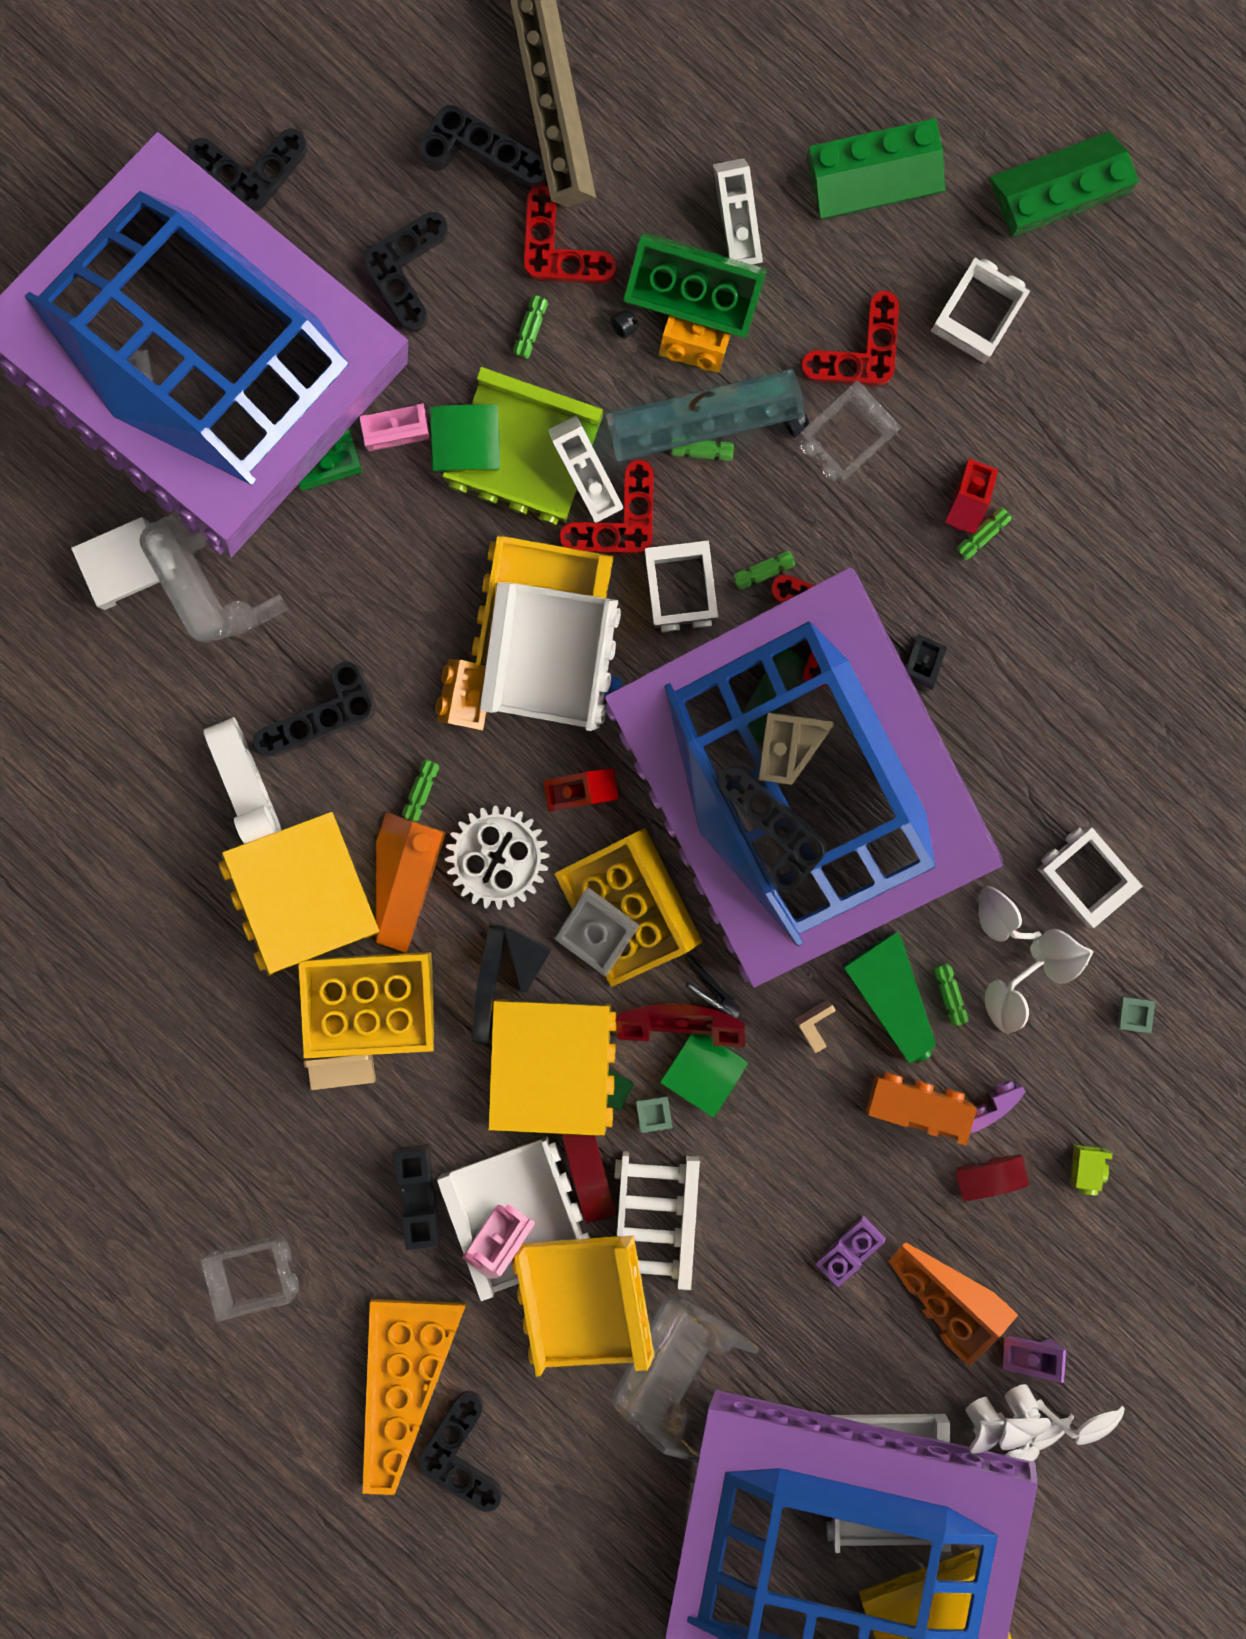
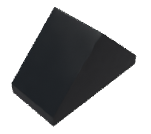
[904,634,947,692]
[505,927,552,993]

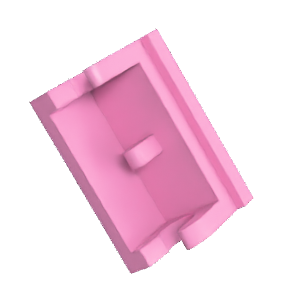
[360,403,430,451]
[462,1204,535,1279]

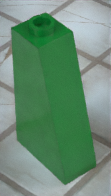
[842,930,936,1064]

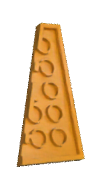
[362,1299,467,1495]

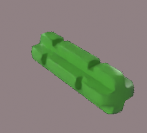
[513,295,548,359]
[671,437,734,461]
[956,507,1011,560]
[734,551,795,590]
[402,760,439,821]
[934,963,968,1026]

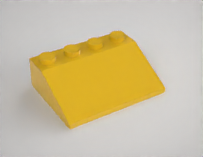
[554,828,703,987]
[299,952,434,1058]

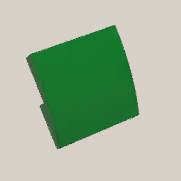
[429,405,500,473]
[299,428,363,491]
[660,1034,748,1118]

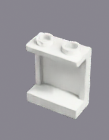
[72,517,175,610]

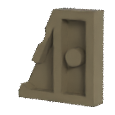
[759,713,833,785]

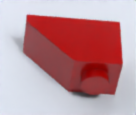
[945,458,998,534]
[543,768,619,812]

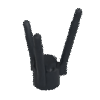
[674,955,741,1018]

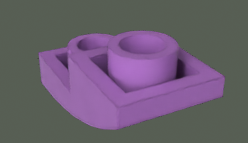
[971,1080,1025,1133]
[815,1215,886,1287]

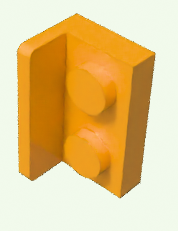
[659,315,731,373]
[435,659,486,730]

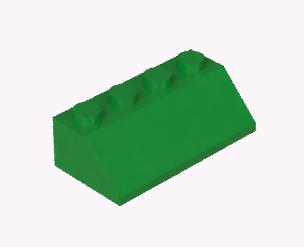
[806,118,945,220]
[989,131,1139,238]
[623,232,767,338]

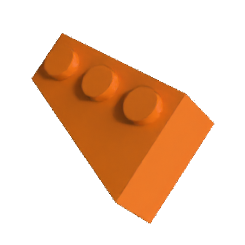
[865,1071,977,1146]

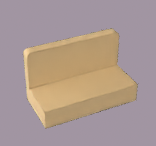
[794,1000,836,1053]
[304,1055,376,1090]

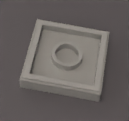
[554,887,640,976]

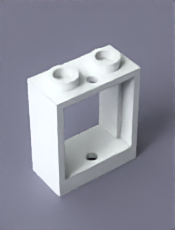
[931,258,1030,364]
[645,541,718,633]
[1038,827,1143,928]

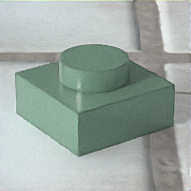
[1117,996,1156,1033]
[636,1095,673,1133]

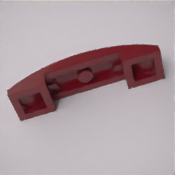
[615,1004,746,1048]
[562,1134,617,1223]

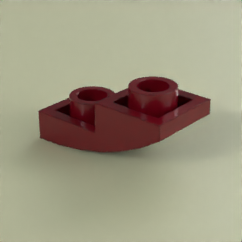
[956,1154,1030,1202]

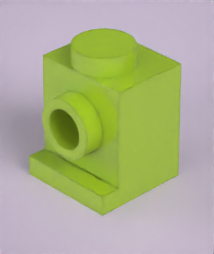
[1070,1145,1113,1195]

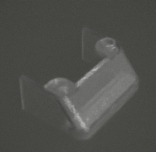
[139,511,289,643]
[613,1296,759,1463]

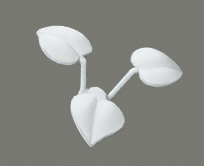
[978,886,1093,1034]
[999,1384,1124,1461]
[965,1397,1074,1454]

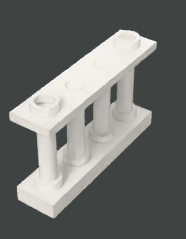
[615,1151,700,1290]

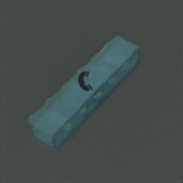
[606,369,805,462]

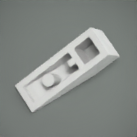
[713,158,763,264]
[548,415,624,523]

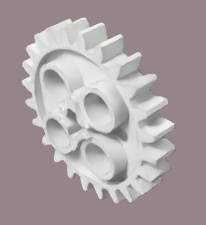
[445,806,550,910]

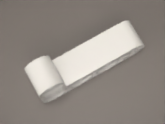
[204,717,281,844]

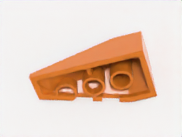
[376,812,447,953]
[888,1242,1018,1367]

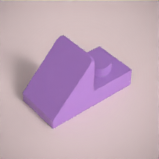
[1003,1336,1066,1383]

